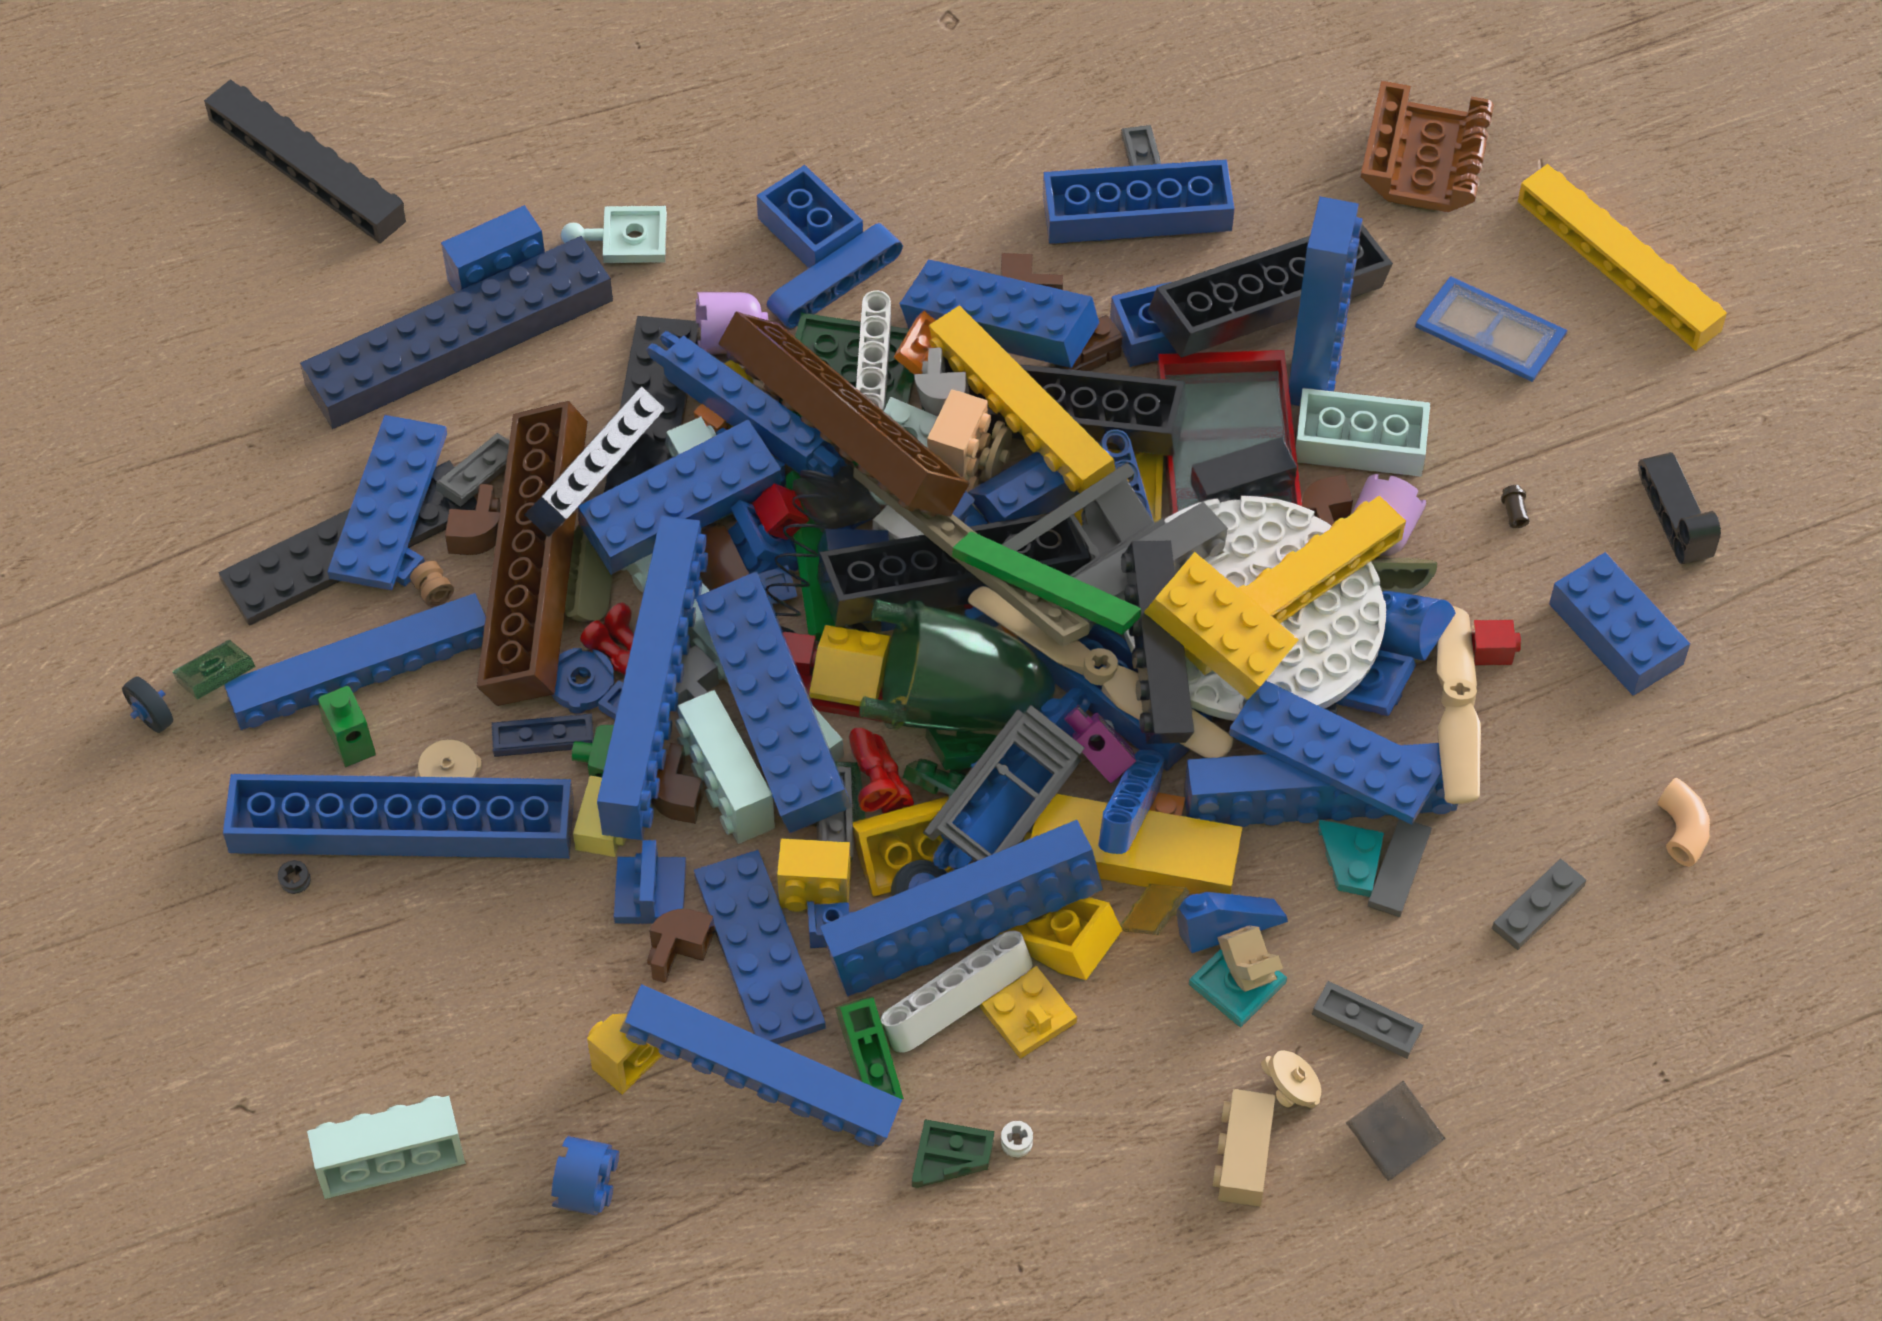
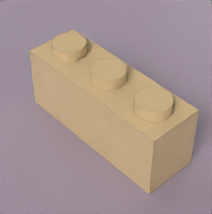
[1212,1089,1275,1207]

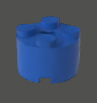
[551,1136,620,1216]

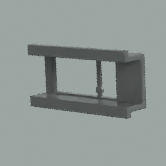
[1002,462,1166,578]
[923,706,1084,861]

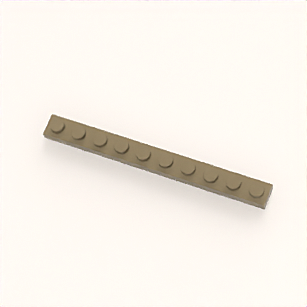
[853,464,1089,647]

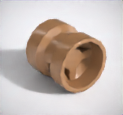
[410,561,454,607]

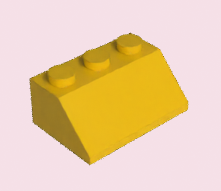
[853,796,969,897]

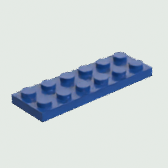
[327,415,447,590]
[1229,680,1442,825]
[694,850,826,1044]

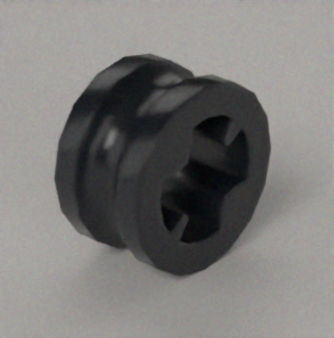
[278,860,311,894]

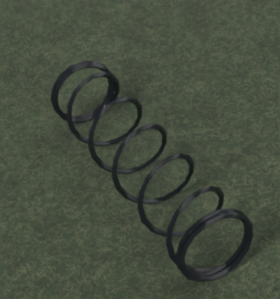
[765,470,840,633]

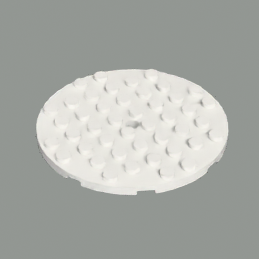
[1124,496,1386,721]

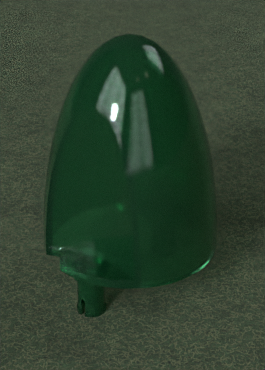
[859,599,1055,731]

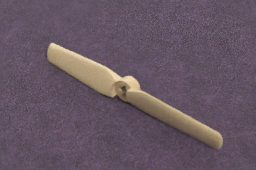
[968,586,1234,758]
[1437,606,1481,804]

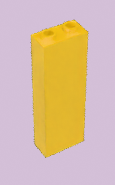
[1024,794,1242,895]

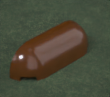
[700,523,749,591]

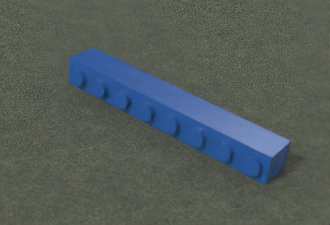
[223,593,486,730]
[620,984,902,1146]

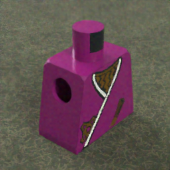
[1064,706,1136,783]

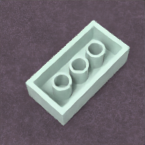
[1296,388,1430,477]
[675,690,775,844]
[307,1096,465,1199]

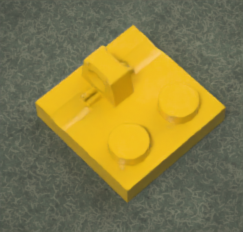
[980,966,1077,1059]

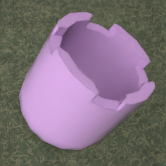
[695,292,768,355]
[1352,474,1426,556]

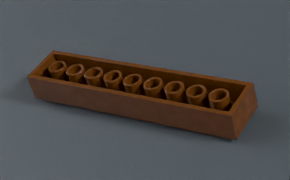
[718,311,970,517]
[477,401,588,706]

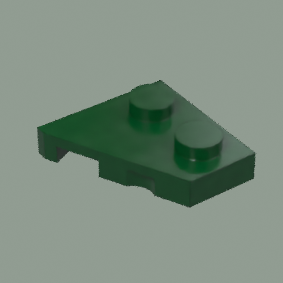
[925,725,997,771]

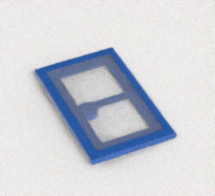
[1415,276,1568,382]

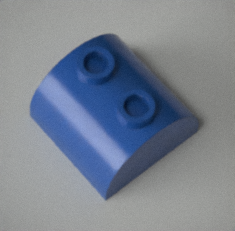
[1379,591,1456,661]

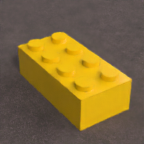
[1144,552,1299,700]

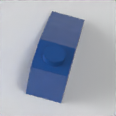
[1174,892,1288,953]

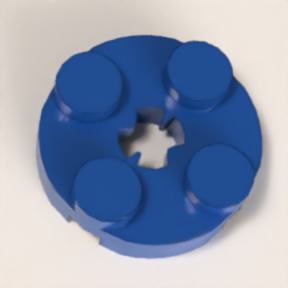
[552,648,615,714]

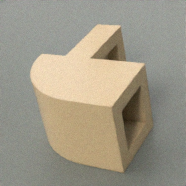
[1217,925,1283,992]

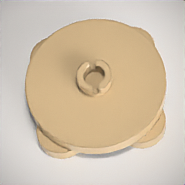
[979,421,1012,482]
[415,740,482,778]
[1261,1050,1321,1108]

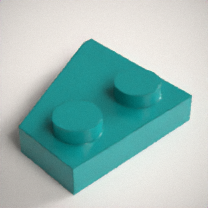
[1318,819,1384,897]

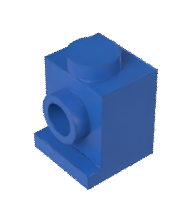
[807,901,853,948]

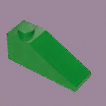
[835,997,904,1099]

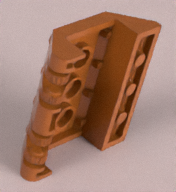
[1360,81,1494,212]

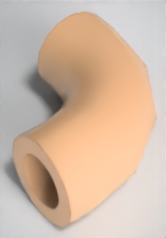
[1657,778,1710,867]

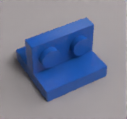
[727,500,799,574]
[614,840,686,924]

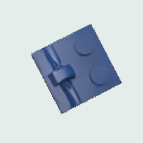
[1336,650,1416,716]

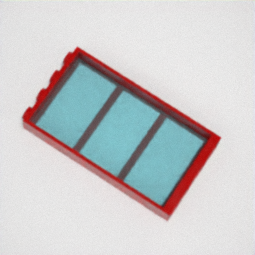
[1157,350,1302,516]

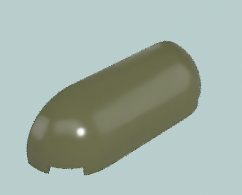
[565,524,612,622]
[1371,557,1438,594]

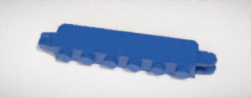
[646,331,841,477]
[933,687,1091,870]

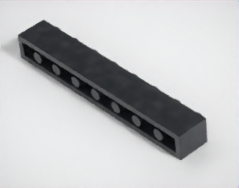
[204,79,406,244]

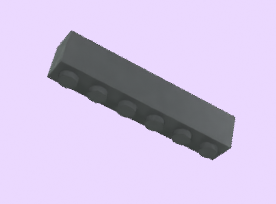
[1075,501,1228,631]

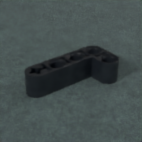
[1638,452,1721,564]

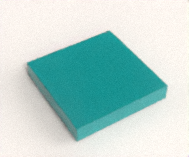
[1189,949,1287,1028]

